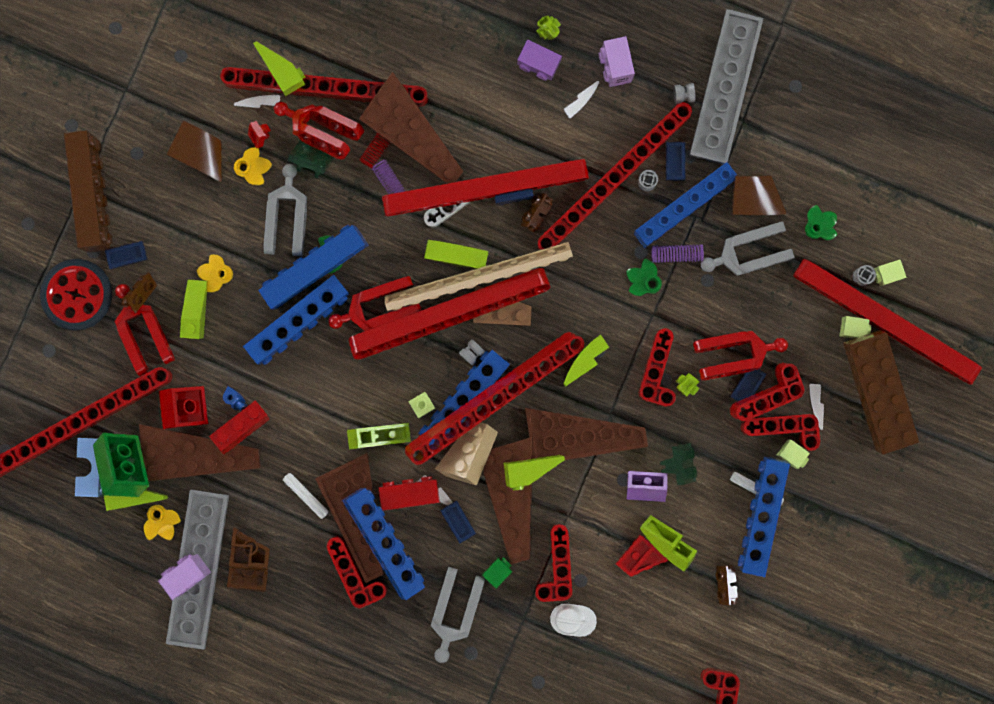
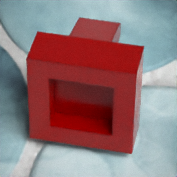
[248,121,271,149]

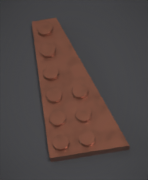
[525,408,648,460]
[315,453,384,583]

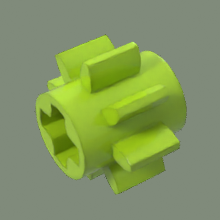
[536,16,561,40]
[676,373,700,397]

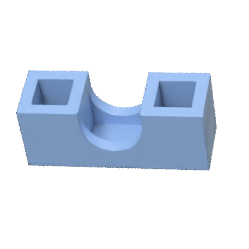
[75,438,103,497]

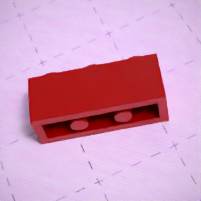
[209,400,270,455]
[379,476,440,511]

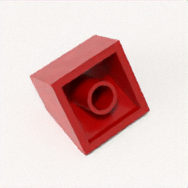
[159,386,208,429]

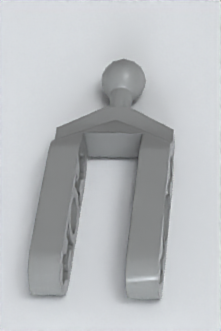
[264,164,307,256]
[700,222,795,276]
[431,567,485,663]

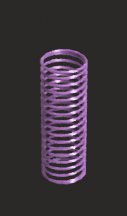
[372,160,406,194]
[652,244,704,263]

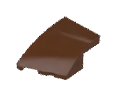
[166,120,222,182]
[732,174,786,215]
[227,528,270,592]

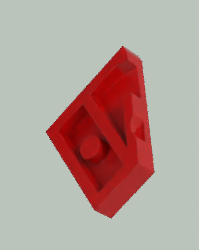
[615,535,668,577]

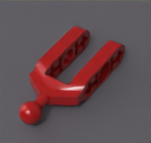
[273,101,364,160]
[328,276,422,331]
[114,284,175,376]
[693,331,788,381]

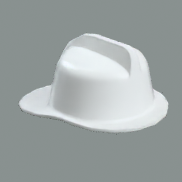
[550,604,597,637]

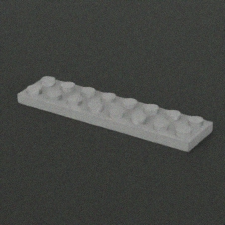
[689,9,763,164]
[166,490,229,650]

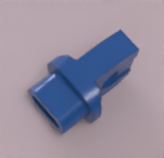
[223,386,247,411]

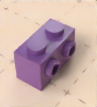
[517,39,562,81]
[627,471,667,502]

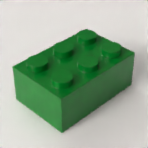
[93,433,149,497]

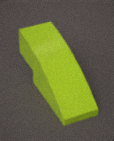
[424,240,488,269]
[563,335,609,387]
[640,515,697,572]

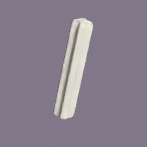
[730,472,784,505]
[283,473,329,519]

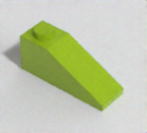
[253,41,305,96]
[180,280,208,339]
[347,423,411,449]
[504,455,565,490]
[104,489,168,511]

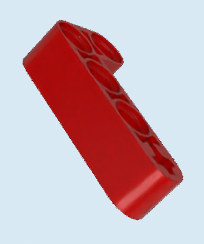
[638,328,676,407]
[730,363,805,421]
[740,414,820,451]
[535,523,572,602]
[327,536,388,608]
[701,668,740,704]

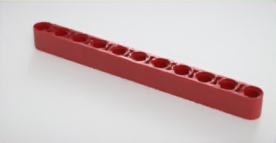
[220,67,428,107]
[537,103,692,250]
[382,159,589,216]
[793,259,982,385]
[348,268,551,359]
[405,332,584,465]
[0,367,172,477]

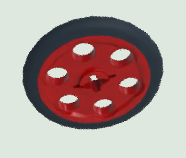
[40,259,112,331]

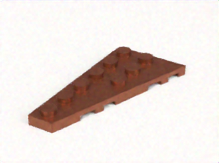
[359,72,463,184]
[139,424,261,481]
[483,437,533,564]

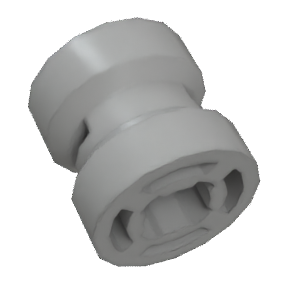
[673,83,695,104]
[637,170,658,192]
[852,265,876,286]
[459,339,485,366]

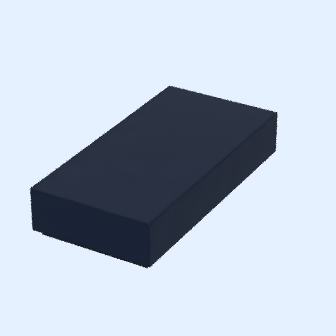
[665,142,685,181]
[495,189,534,206]
[105,241,148,269]
[730,369,767,401]
[440,501,476,543]

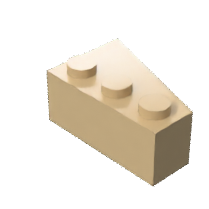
[435,423,498,486]

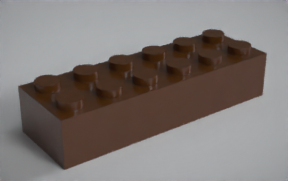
[64,130,112,253]
[843,330,919,455]

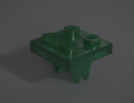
[288,140,335,179]
[660,443,697,485]

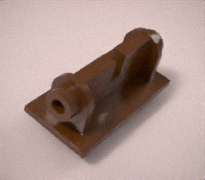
[520,193,553,233]
[121,272,157,313]
[716,565,738,606]

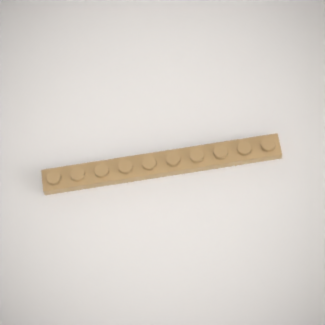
[385,242,573,311]

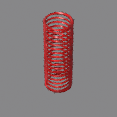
[359,133,390,168]

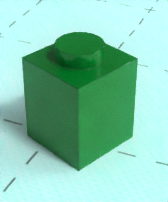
[482,557,512,589]

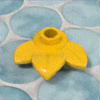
[234,148,272,185]
[197,255,233,292]
[144,505,181,540]

